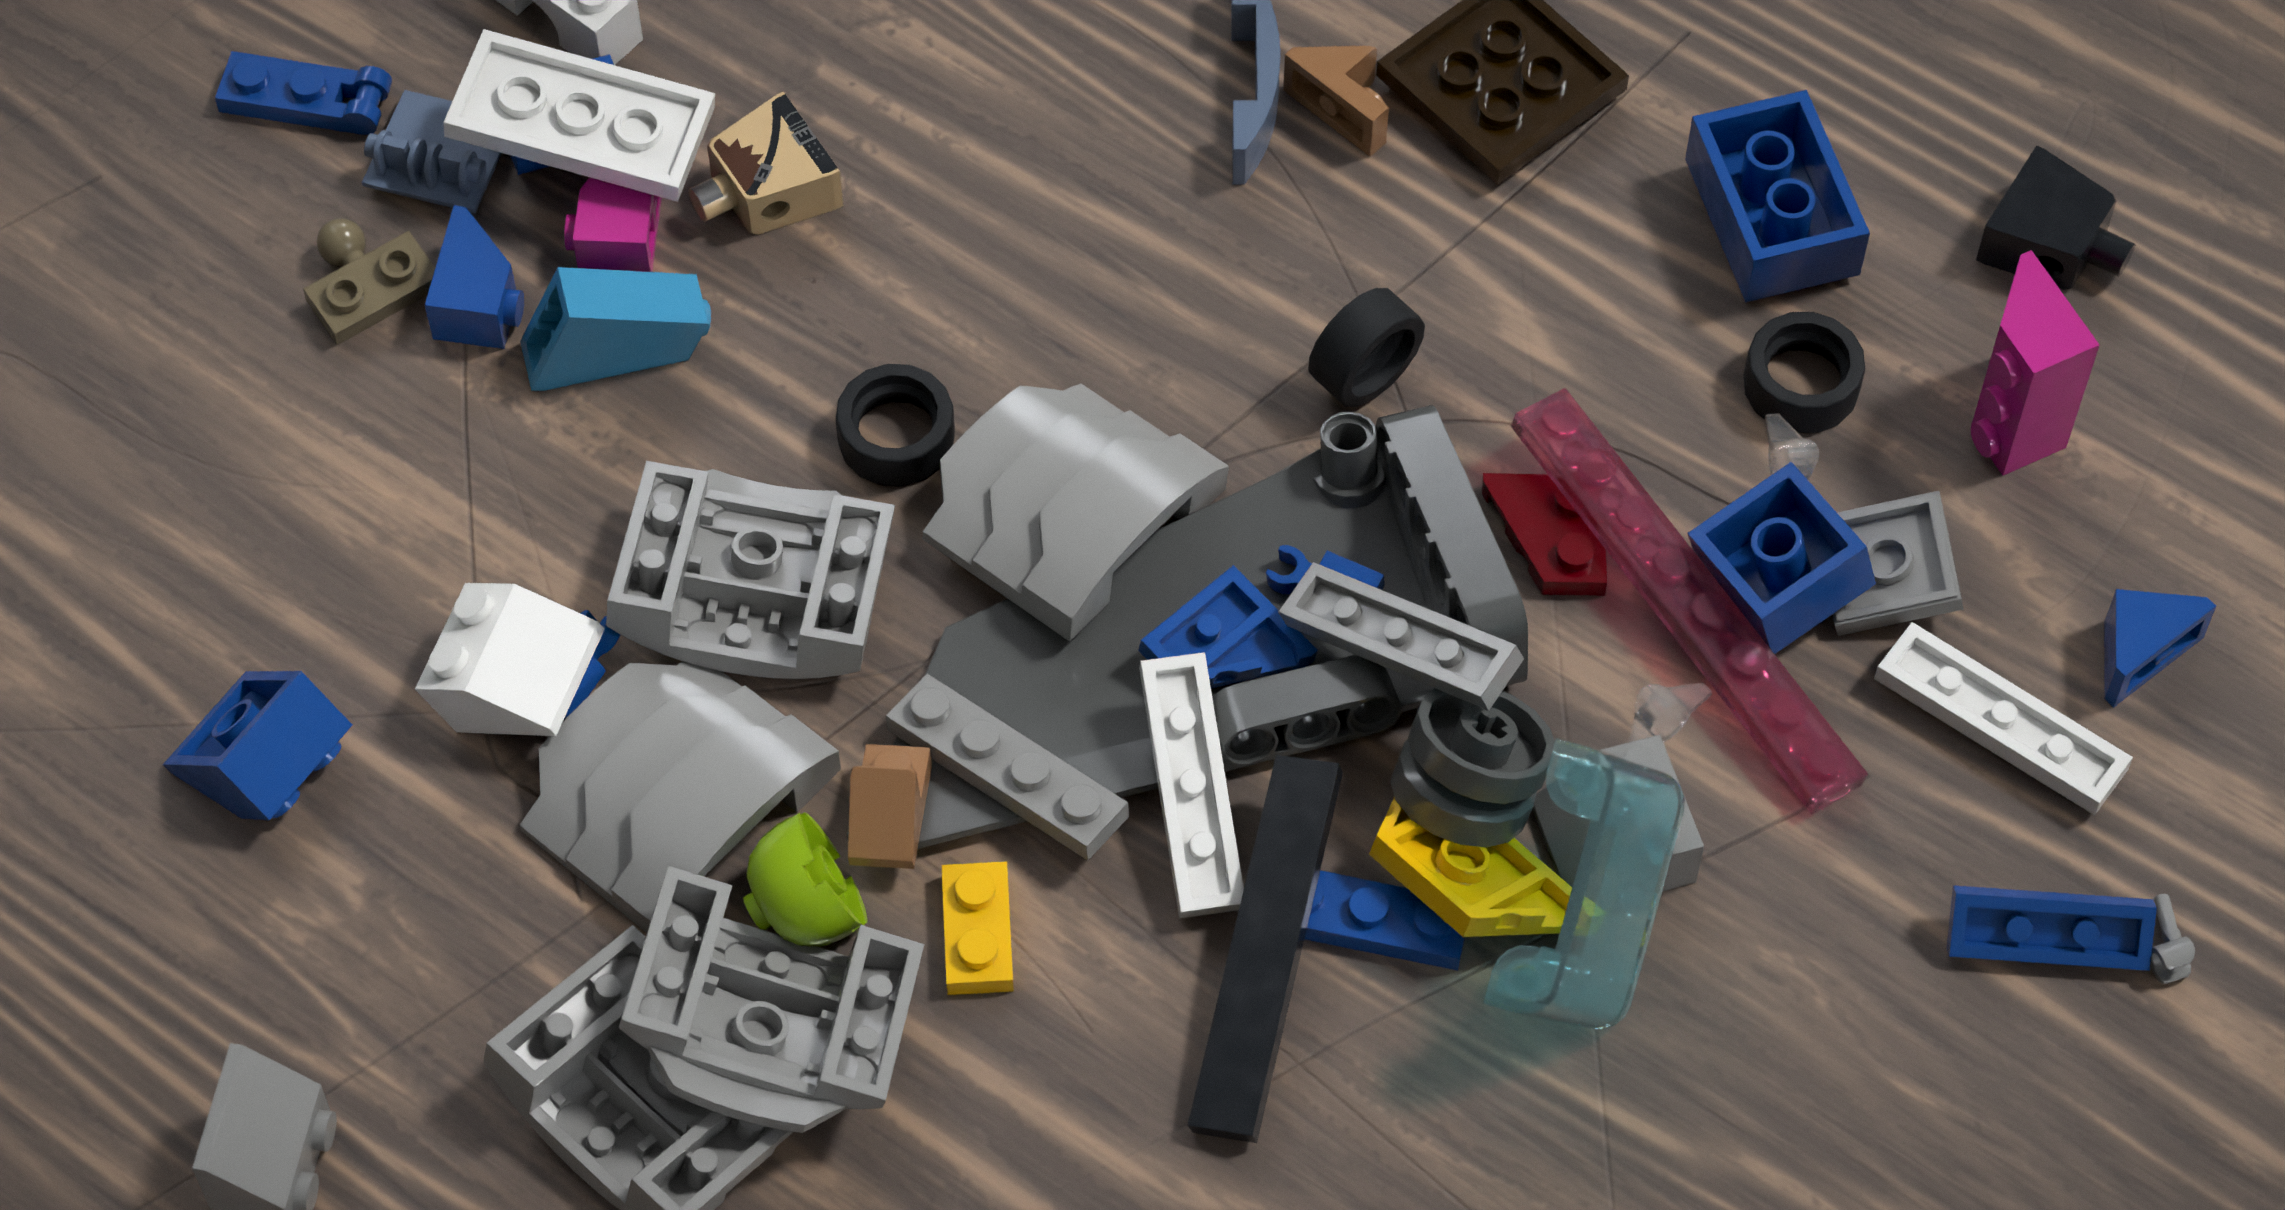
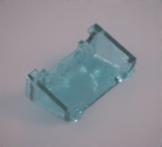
[1483,738,1685,1030]

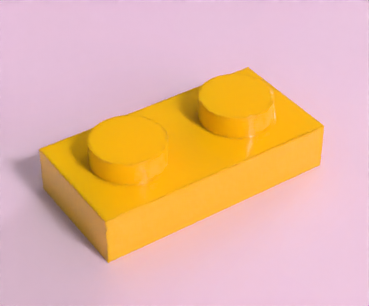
[941,861,1014,995]

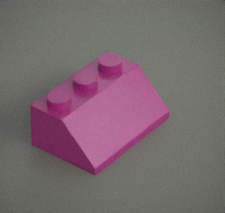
[1970,250,2100,476]

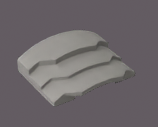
[922,384,1229,641]
[606,461,895,679]
[520,661,841,933]
[619,866,924,1133]
[483,925,793,1210]

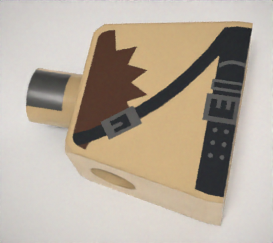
[689,91,843,235]

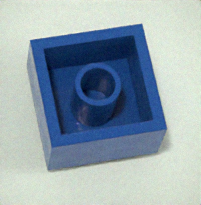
[1687,462,1876,656]

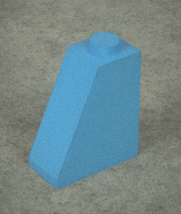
[520,267,711,391]

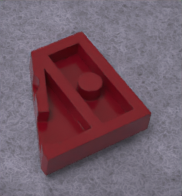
[1482,473,1607,596]

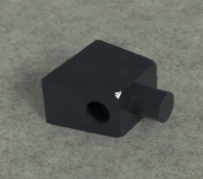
[1976,145,2136,290]

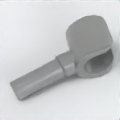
[2150,894,2195,984]

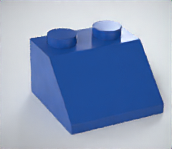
[163,671,352,820]

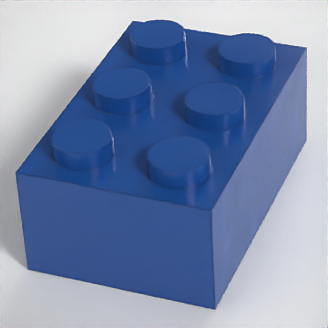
[1685,90,1870,303]

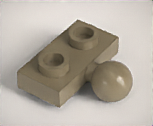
[303,218,435,345]

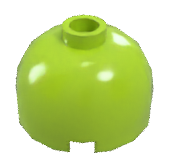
[743,812,868,947]

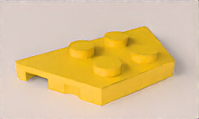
[1369,797,1599,937]

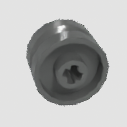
[1390,688,1556,847]

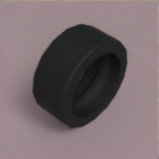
[1308,288,1425,407]
[1743,312,1866,433]
[836,364,955,486]

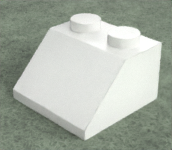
[415,583,605,736]

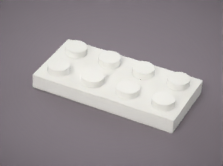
[444,29,715,202]

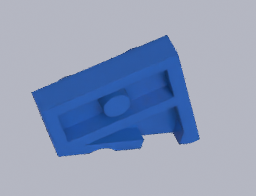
[1138,565,1318,688]

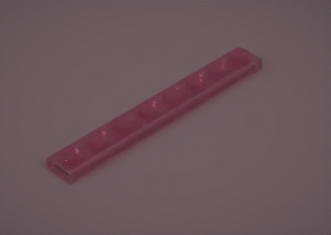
[1510,388,1868,814]

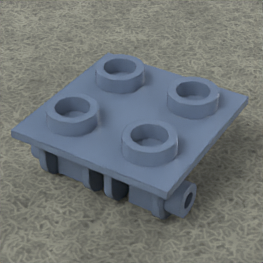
[362,90,502,213]

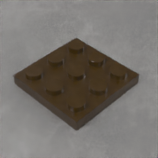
[1376,0,1629,185]

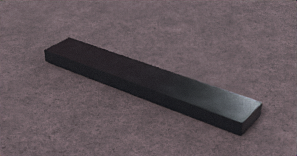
[1188,755,1343,1143]

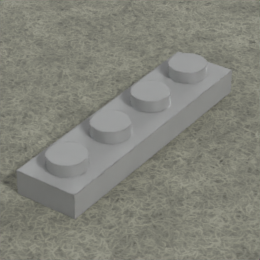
[1278,562,1524,711]
[886,673,1129,861]

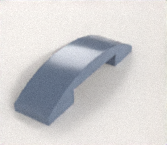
[1231,0,1281,185]

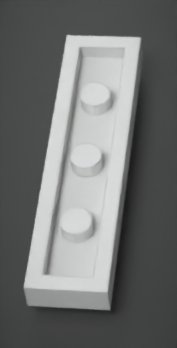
[1874,622,2133,815]
[1139,652,1244,918]

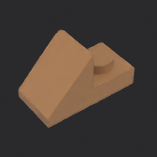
[1283,46,1389,157]
[848,744,932,869]

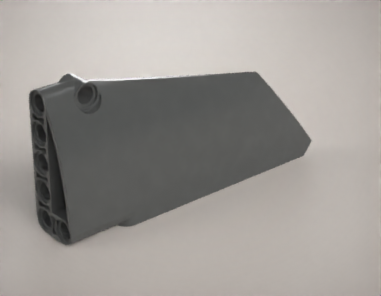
[847,405,1528,849]

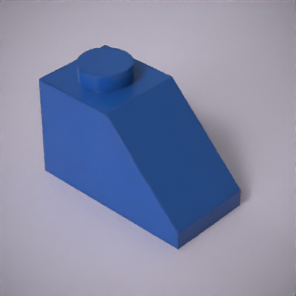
[425,205,524,349]

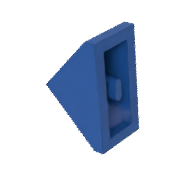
[2104,589,2216,708]

